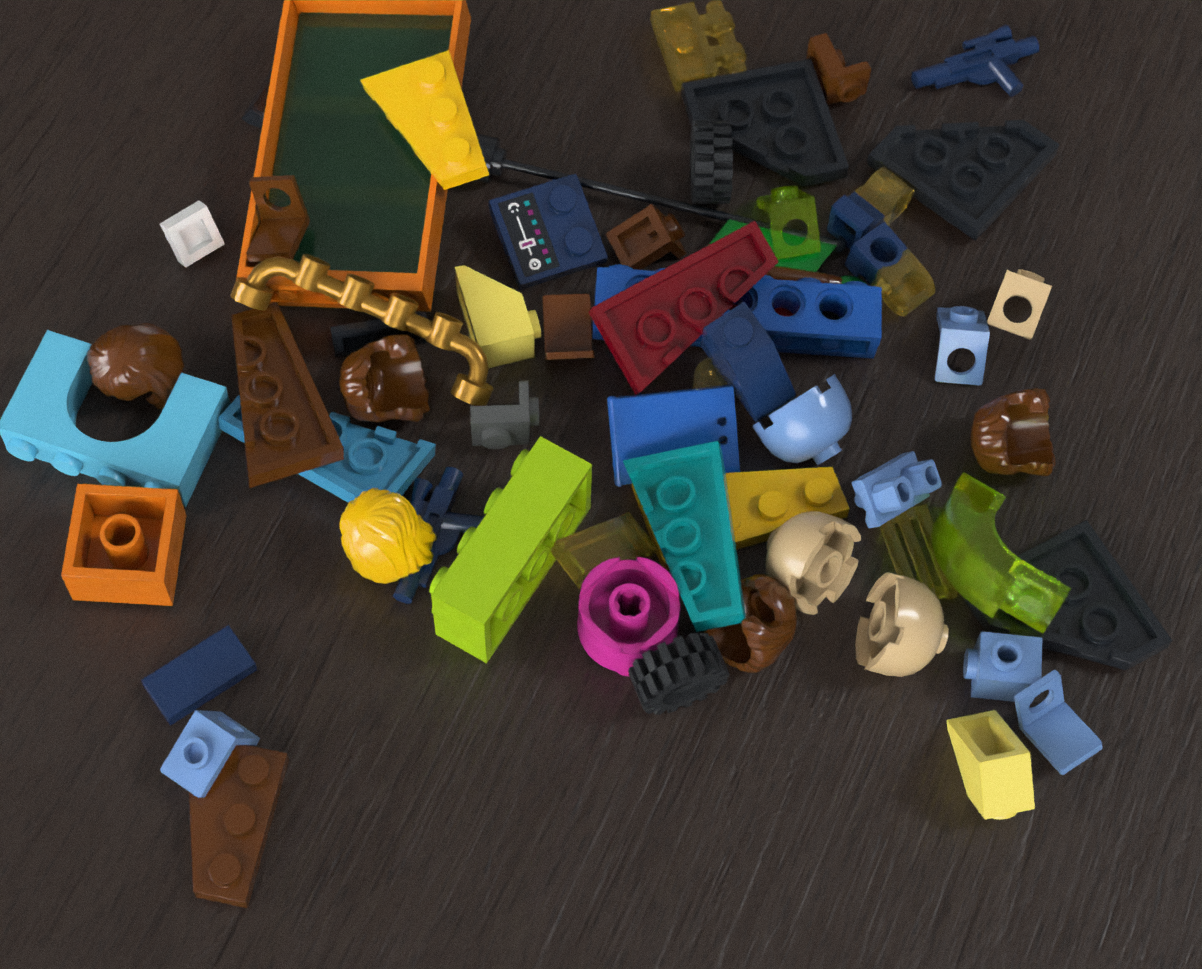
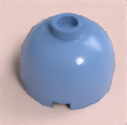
[752,374,852,466]

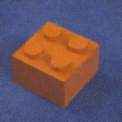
[61,484,187,606]

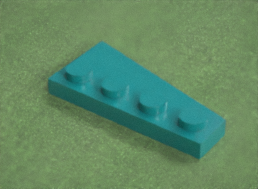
[623,441,746,632]

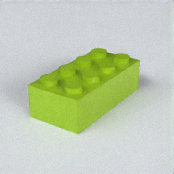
[429,436,592,663]

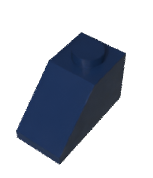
[701,302,796,423]

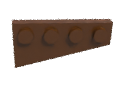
[232,302,344,488]

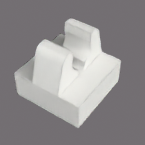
[160,200,225,268]

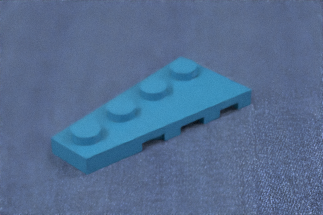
[218,394,436,503]

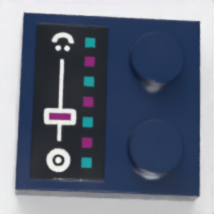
[488,173,608,290]

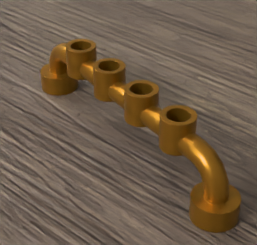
[230,254,494,406]

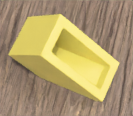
[455,265,541,368]
[947,710,1035,819]

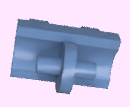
[851,451,942,529]

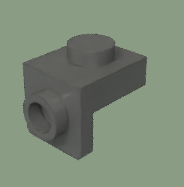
[470,381,539,449]

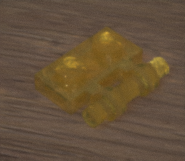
[651,0,747,91]

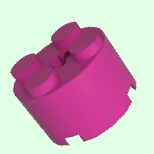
[577,557,681,677]

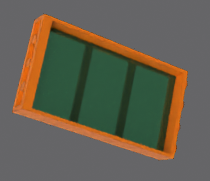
[236,0,471,312]

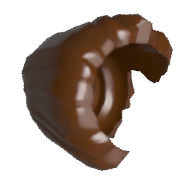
[86,323,184,409]
[339,334,430,422]
[970,388,1056,476]
[701,574,797,673]

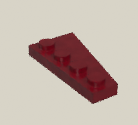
[588,221,779,395]

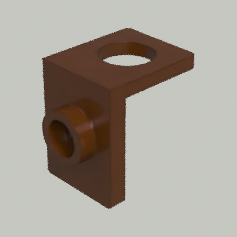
[246,175,310,262]
[542,293,595,360]

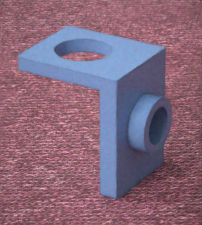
[934,306,990,385]
[1014,669,1103,775]
[160,710,260,798]

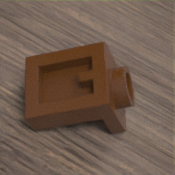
[806,33,872,105]
[605,204,687,270]

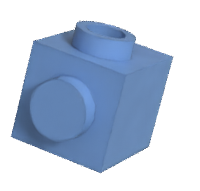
[963,631,1042,704]

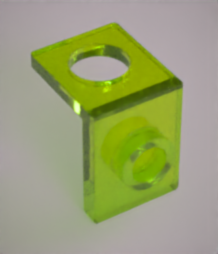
[757,185,821,259]

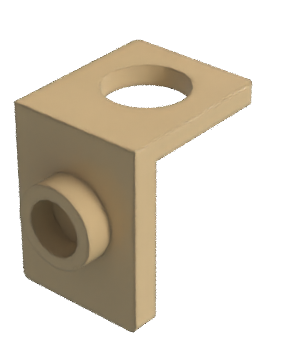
[987,269,1052,340]

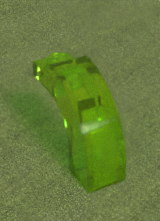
[931,472,1071,634]

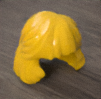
[339,488,437,584]

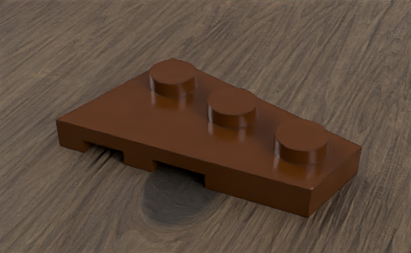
[189,745,289,908]

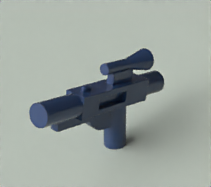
[911,24,1039,97]
[393,467,485,604]

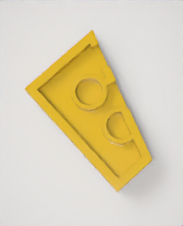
[360,50,489,190]

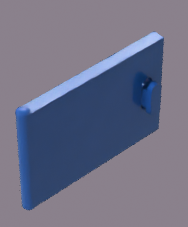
[607,385,740,487]

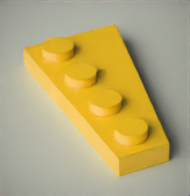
[632,467,850,570]

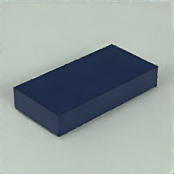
[141,625,257,726]

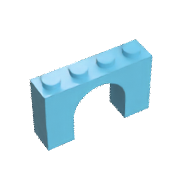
[0,330,231,507]

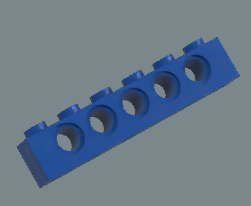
[592,264,882,359]

